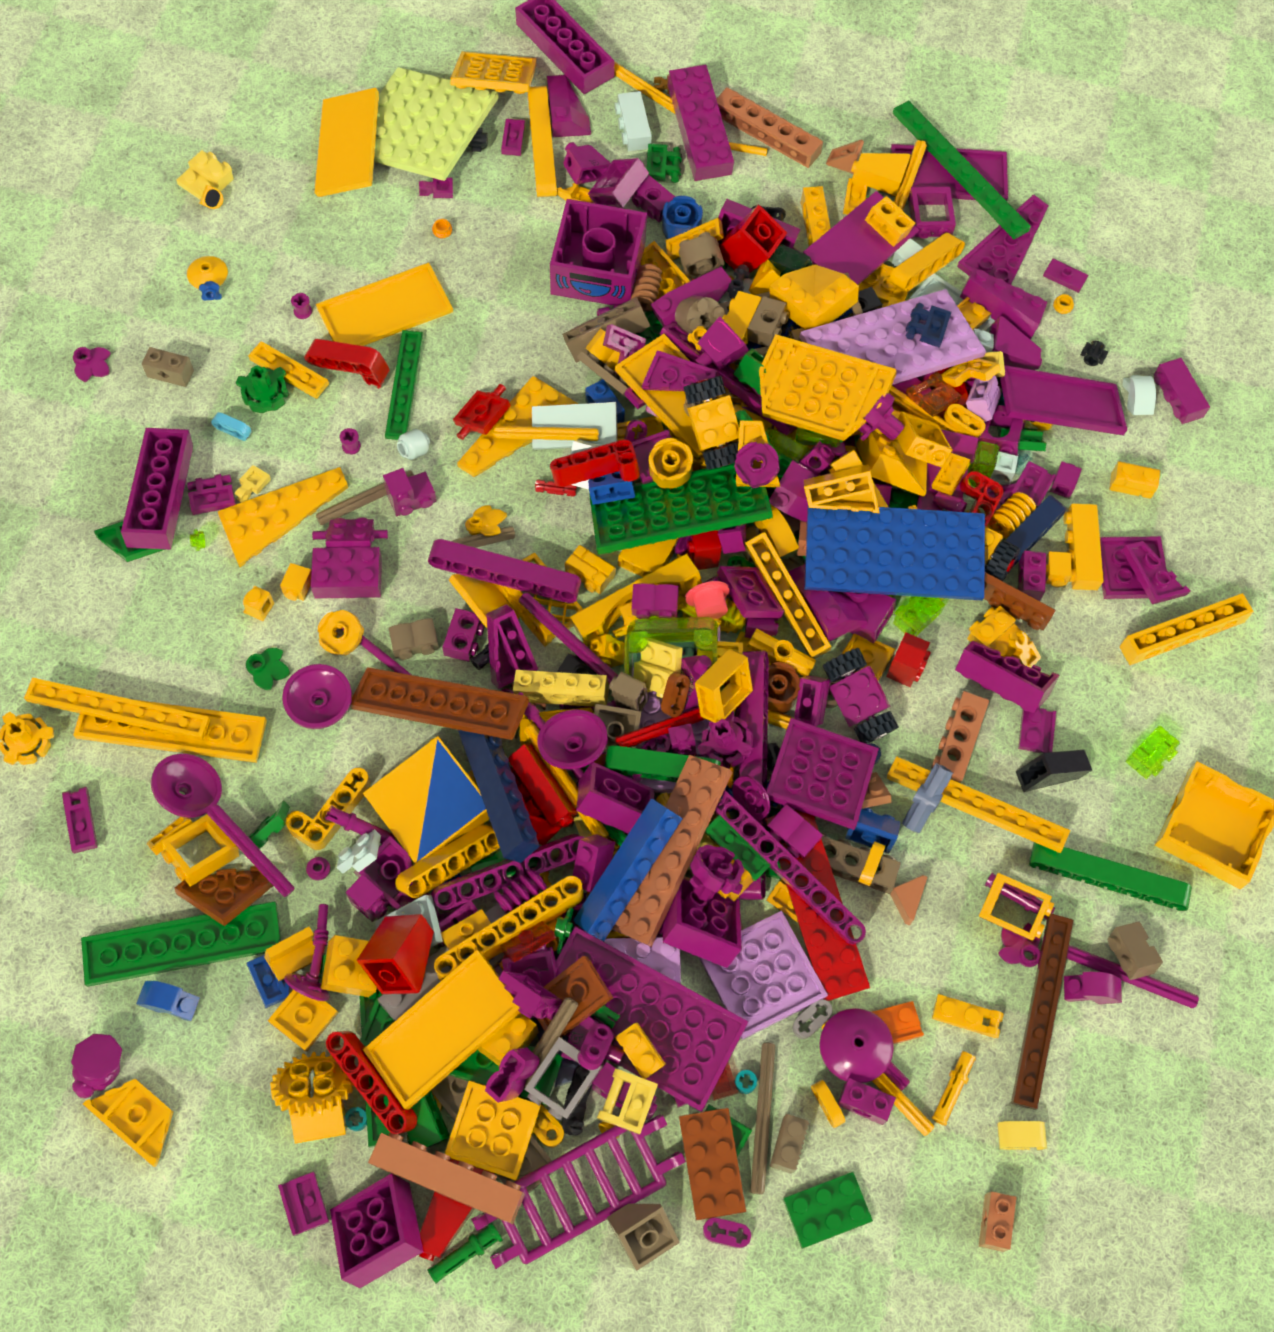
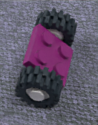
[822,648,899,744]

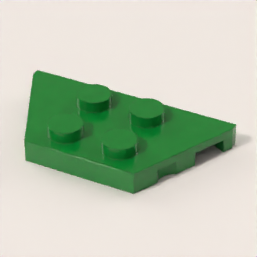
[94,521,166,562]

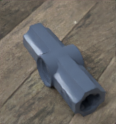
[902,763,954,833]

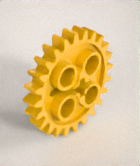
[270,1052,354,1117]

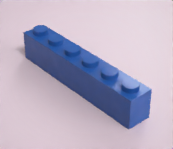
[573,798,683,942]

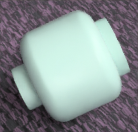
[397,429,430,460]

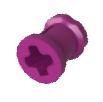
[291,293,312,319]
[339,428,361,455]

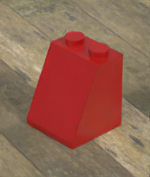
[719,204,787,273]
[357,914,434,994]

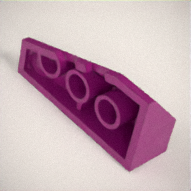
[769,460,816,522]

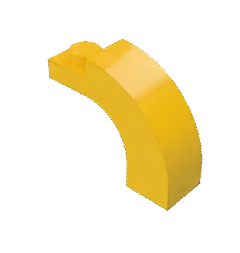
[752,504,799,557]

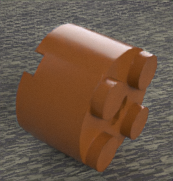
[768,662,800,714]

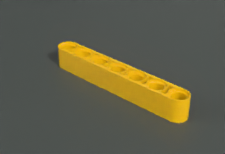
[528,86,557,197]
[434,876,583,981]

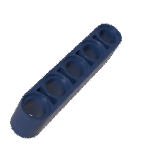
[985,495,1068,570]

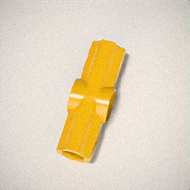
[747,629,816,677]

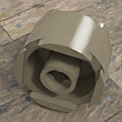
[679,232,724,279]
[675,295,725,339]

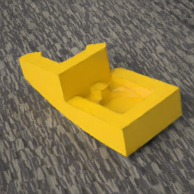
[557,183,594,203]

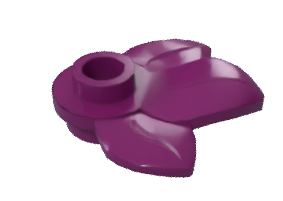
[73,347,111,382]
[998,923,1040,967]

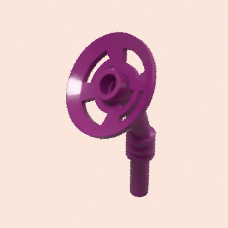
[732,776,770,821]
[284,904,330,1001]

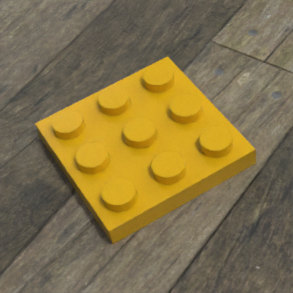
[444,1080,542,1180]

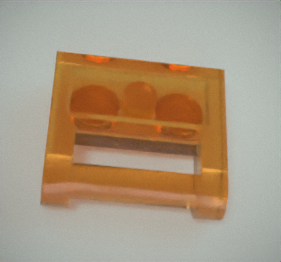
[906,372,962,417]

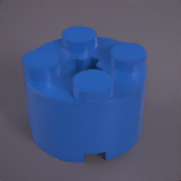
[662,196,703,239]

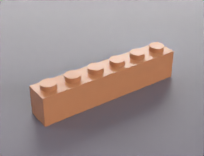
[368,1132,525,1225]

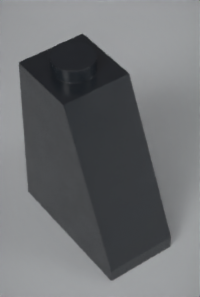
[1016,750,1092,792]

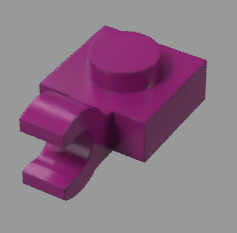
[419,177,453,198]

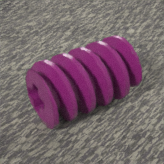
[494,870,548,915]

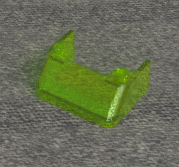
[624,617,719,676]

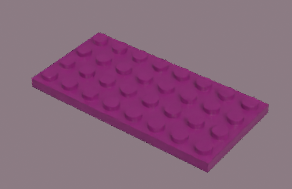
[532,926,749,1112]

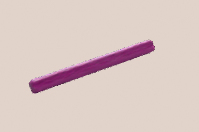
[519,593,618,685]
[1066,945,1199,1008]

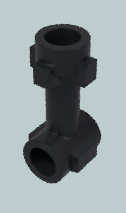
[727,264,750,299]

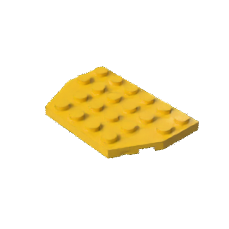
[759,334,897,441]

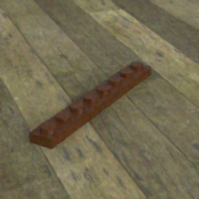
[1011,913,1074,1110]

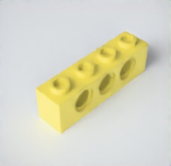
[513,670,609,707]

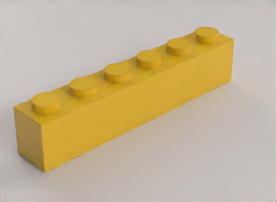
[745,532,831,659]

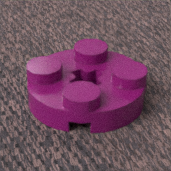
[735,442,780,488]

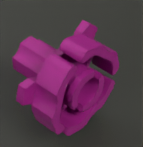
[858,393,905,441]
[697,711,754,767]
[689,845,744,901]

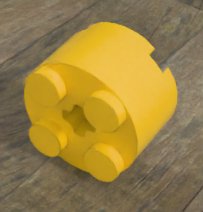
[649,438,693,488]

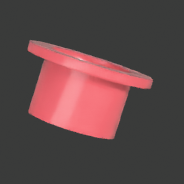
[685,581,729,621]

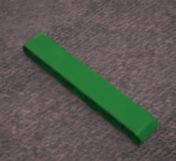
[1029,842,1192,911]

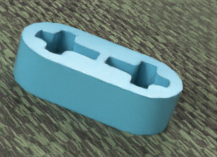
[211,412,252,441]

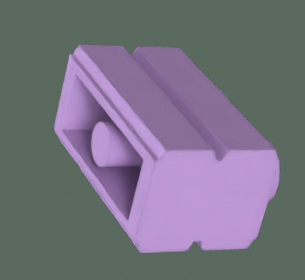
[966,376,1001,422]

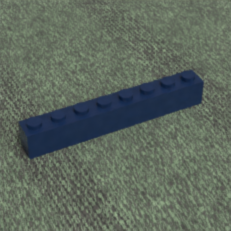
[458,730,540,863]

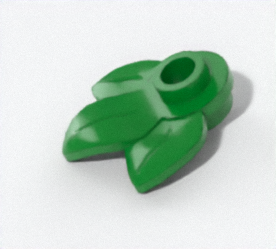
[246,648,290,690]
[554,907,574,955]

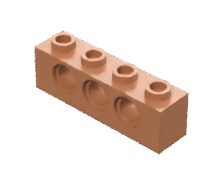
[931,691,989,783]

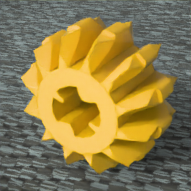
[719,598,746,634]

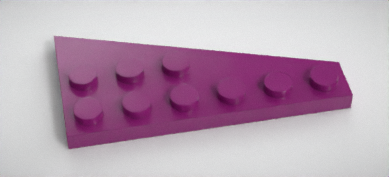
[957,194,1049,285]

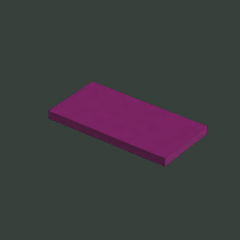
[890,144,1008,201]
[800,191,920,285]
[1000,365,1127,436]

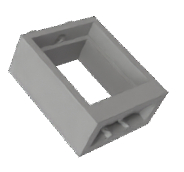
[525,1037,603,1120]

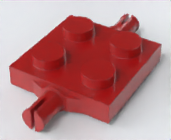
[453,384,511,440]

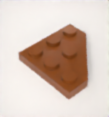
[174,866,273,926]

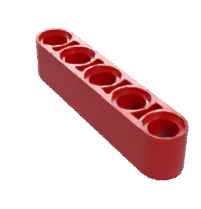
[326,1030,417,1134]

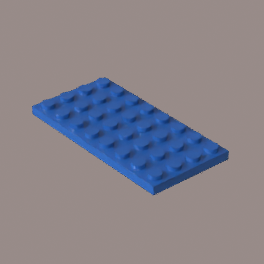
[804,505,985,601]

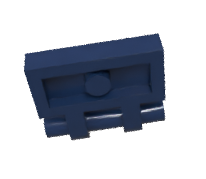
[906,303,952,348]

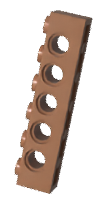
[716,87,823,168]

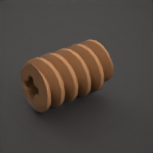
[631,264,662,312]

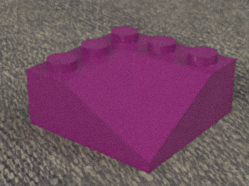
[663,876,742,968]
[330,1173,423,1288]

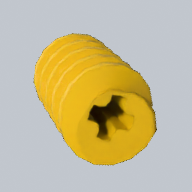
[989,492,1036,538]

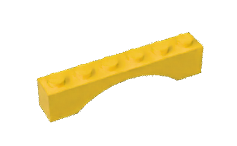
[570,554,702,647]

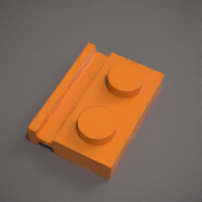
[872,1001,924,1044]

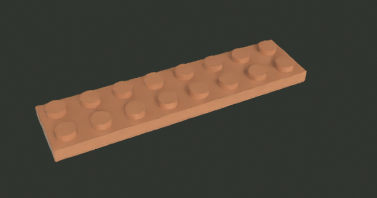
[611,755,732,947]

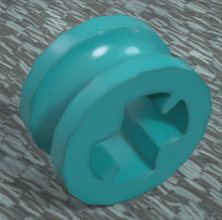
[735,1070,757,1094]
[345,1107,367,1132]

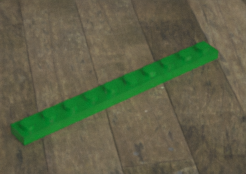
[893,100,1031,239]

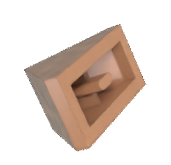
[826,140,864,174]
[890,875,927,925]

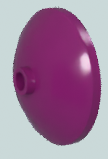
[282,664,352,729]
[537,710,608,769]
[151,754,222,818]
[819,1008,894,1083]

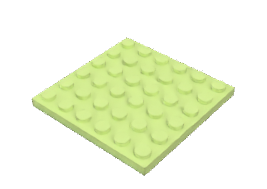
[374,67,499,181]

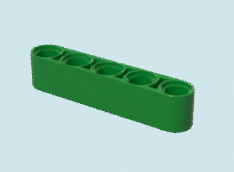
[604,746,721,782]

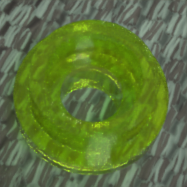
[190,529,205,551]

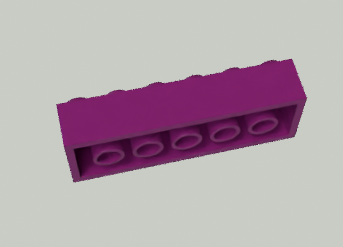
[515,0,615,94]
[667,64,734,181]
[121,427,193,550]

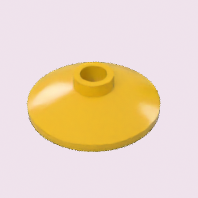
[187,256,228,289]

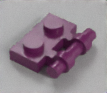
[187,474,236,515]

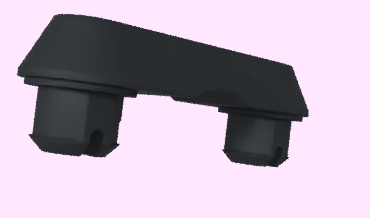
[562,1065,592,1135]

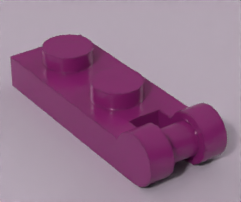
[62,786,98,854]

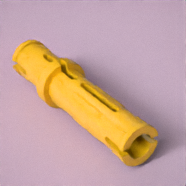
[932,1051,976,1126]

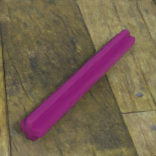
[207,805,295,897]

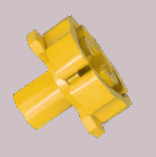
[0,712,54,765]

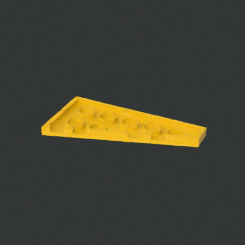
[457,376,578,477]

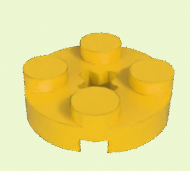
[318,610,364,656]

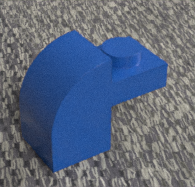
[136,981,200,1021]

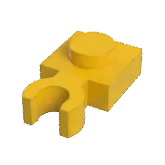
[1009,631,1041,668]

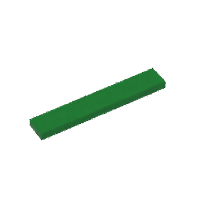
[385,330,423,440]

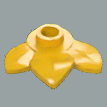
[465,505,507,536]

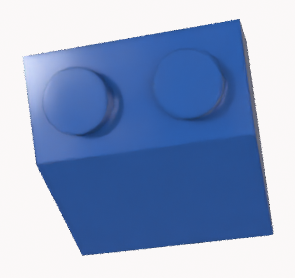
[845,808,900,854]

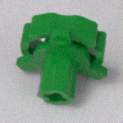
[236,365,289,413]

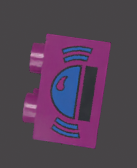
[550,199,647,306]

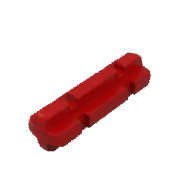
[535,479,577,497]

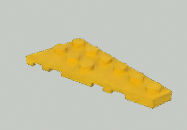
[217,467,348,567]

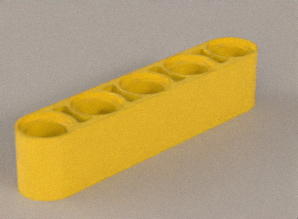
[889,233,965,292]
[395,825,500,898]

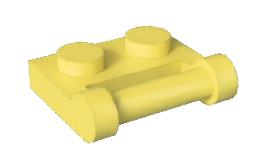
[597,1069,658,1135]

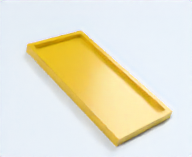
[314,87,379,197]
[316,262,453,346]
[615,334,737,458]
[363,950,520,1110]

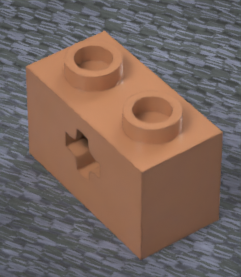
[979,1191,1016,1252]

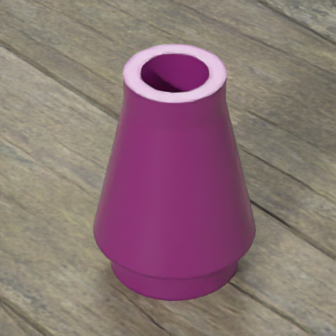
[933,491,967,512]

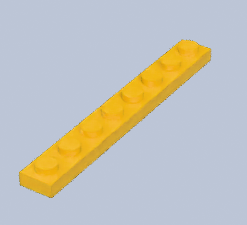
[24,677,210,741]
[887,756,1071,853]

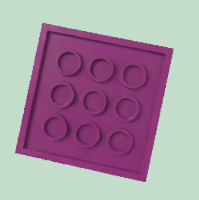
[766,718,879,830]

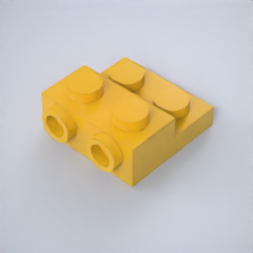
[967,606,1030,657]

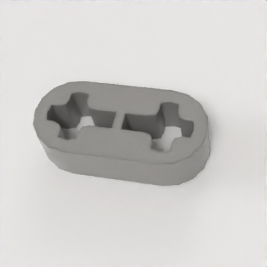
[792,999,833,1039]

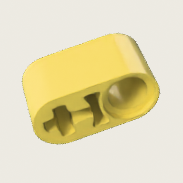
[997,1121,1047,1150]

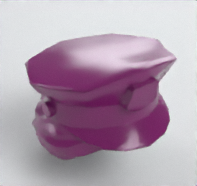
[71,1034,122,1099]

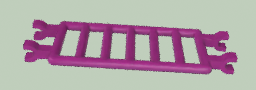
[471,1114,686,1269]

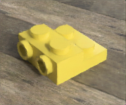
[176,150,234,199]
[634,637,682,698]

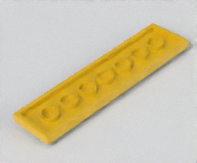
[73,699,267,763]

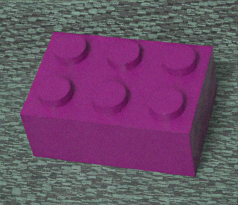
[311,547,382,599]
[576,762,654,834]

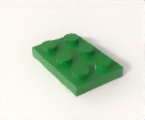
[783,1172,873,1249]

